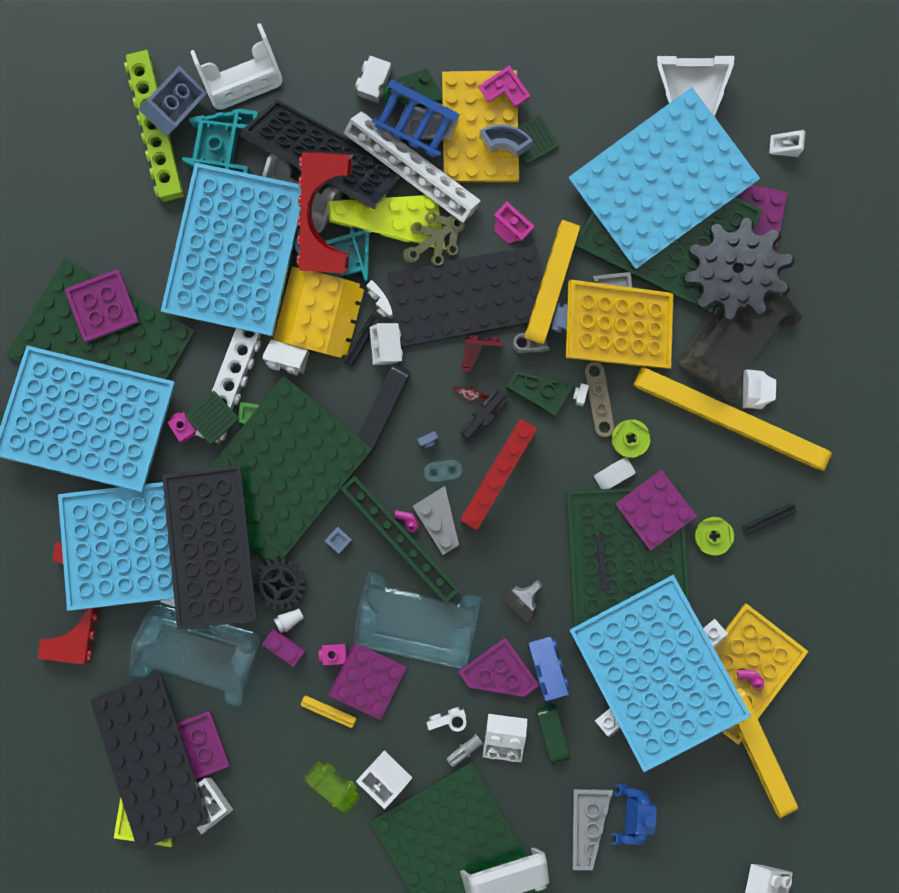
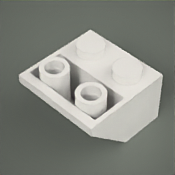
[262,340,310,376]
[483,714,527,762]
[356,750,413,809]
[197,778,233,834]
[745,864,793,893]

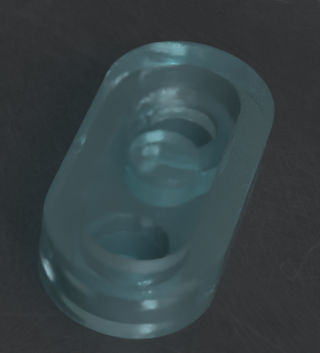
[424,460,462,482]

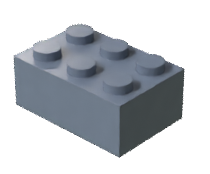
[138,66,207,136]

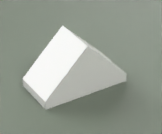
[769,130,805,157]
[593,457,636,489]

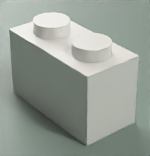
[355,56,392,103]
[369,323,403,365]

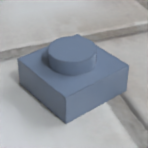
[418,431,438,449]
[325,527,352,554]

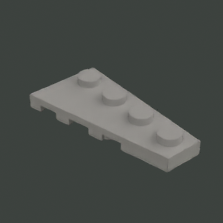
[572,789,613,870]

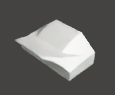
[742,370,776,410]

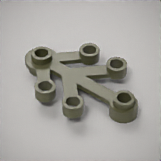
[403,212,465,266]

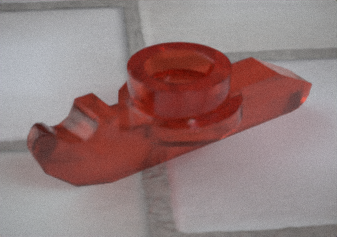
[452,386,489,400]

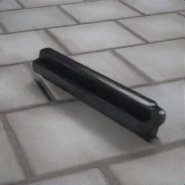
[344,314,380,366]
[742,503,797,535]
[592,534,611,591]

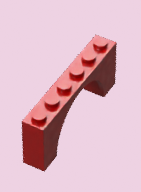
[297,152,353,274]
[460,419,537,532]
[38,542,99,664]

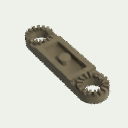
[585,362,614,437]

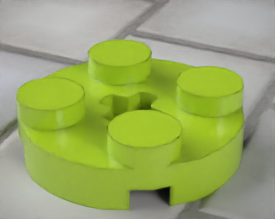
[611,420,650,458]
[694,517,734,556]

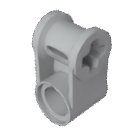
[512,333,550,354]

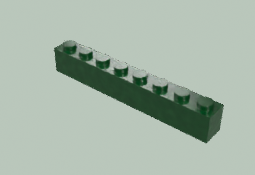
[340,476,460,604]

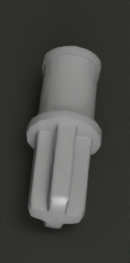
[447,734,483,767]

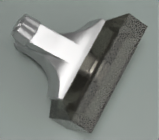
[500,580,542,623]

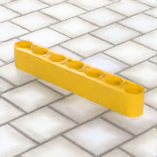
[525,219,580,344]
[735,688,798,818]

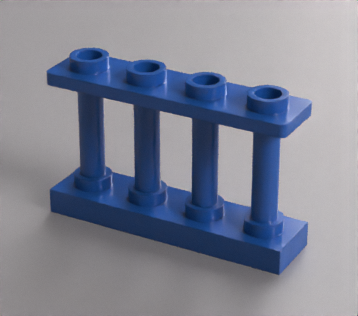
[371,79,461,157]

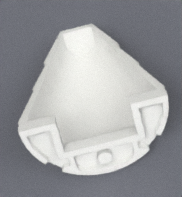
[657,56,734,117]

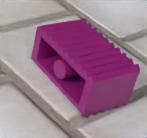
[262,629,306,667]

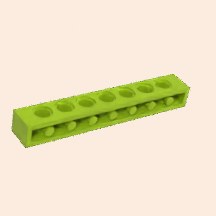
[124,50,185,202]

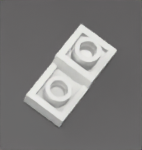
[366,280,393,319]

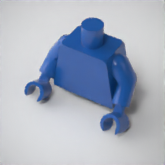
[610,783,657,845]

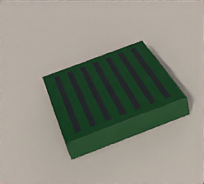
[518,114,559,165]
[185,390,240,445]

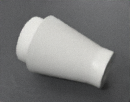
[274,608,304,633]

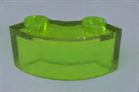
[303,760,361,814]

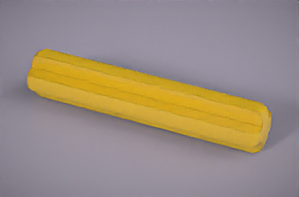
[301,696,356,728]

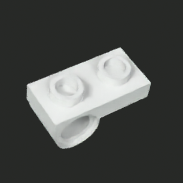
[427,707,466,732]

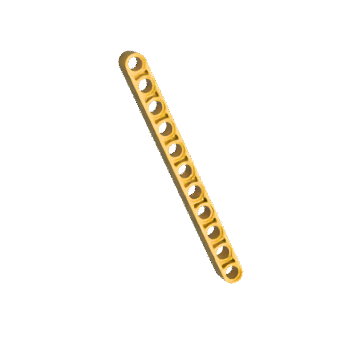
[633,367,832,471]

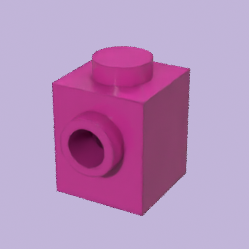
[167,412,197,443]
[319,644,347,665]

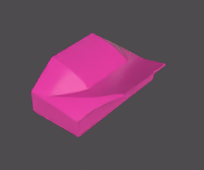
[494,201,535,244]

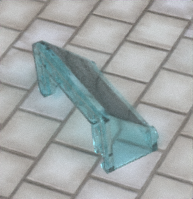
[353,572,482,668]
[128,605,261,707]

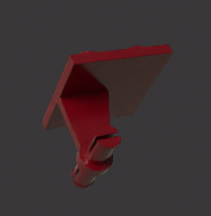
[461,335,504,373]

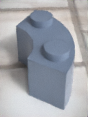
[479,125,533,158]

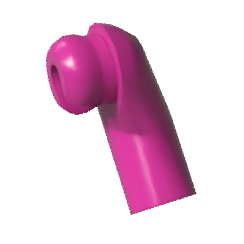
[394,510,419,533]
[737,670,764,690]

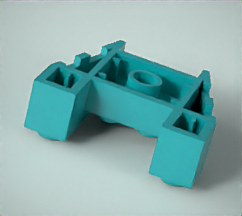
[182,109,259,174]
[294,227,370,283]

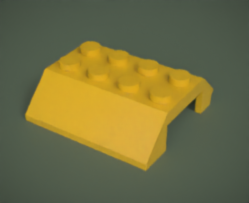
[273,267,364,358]

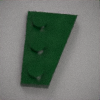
[378,68,443,104]
[506,371,574,417]

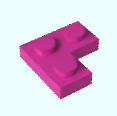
[478,65,531,108]

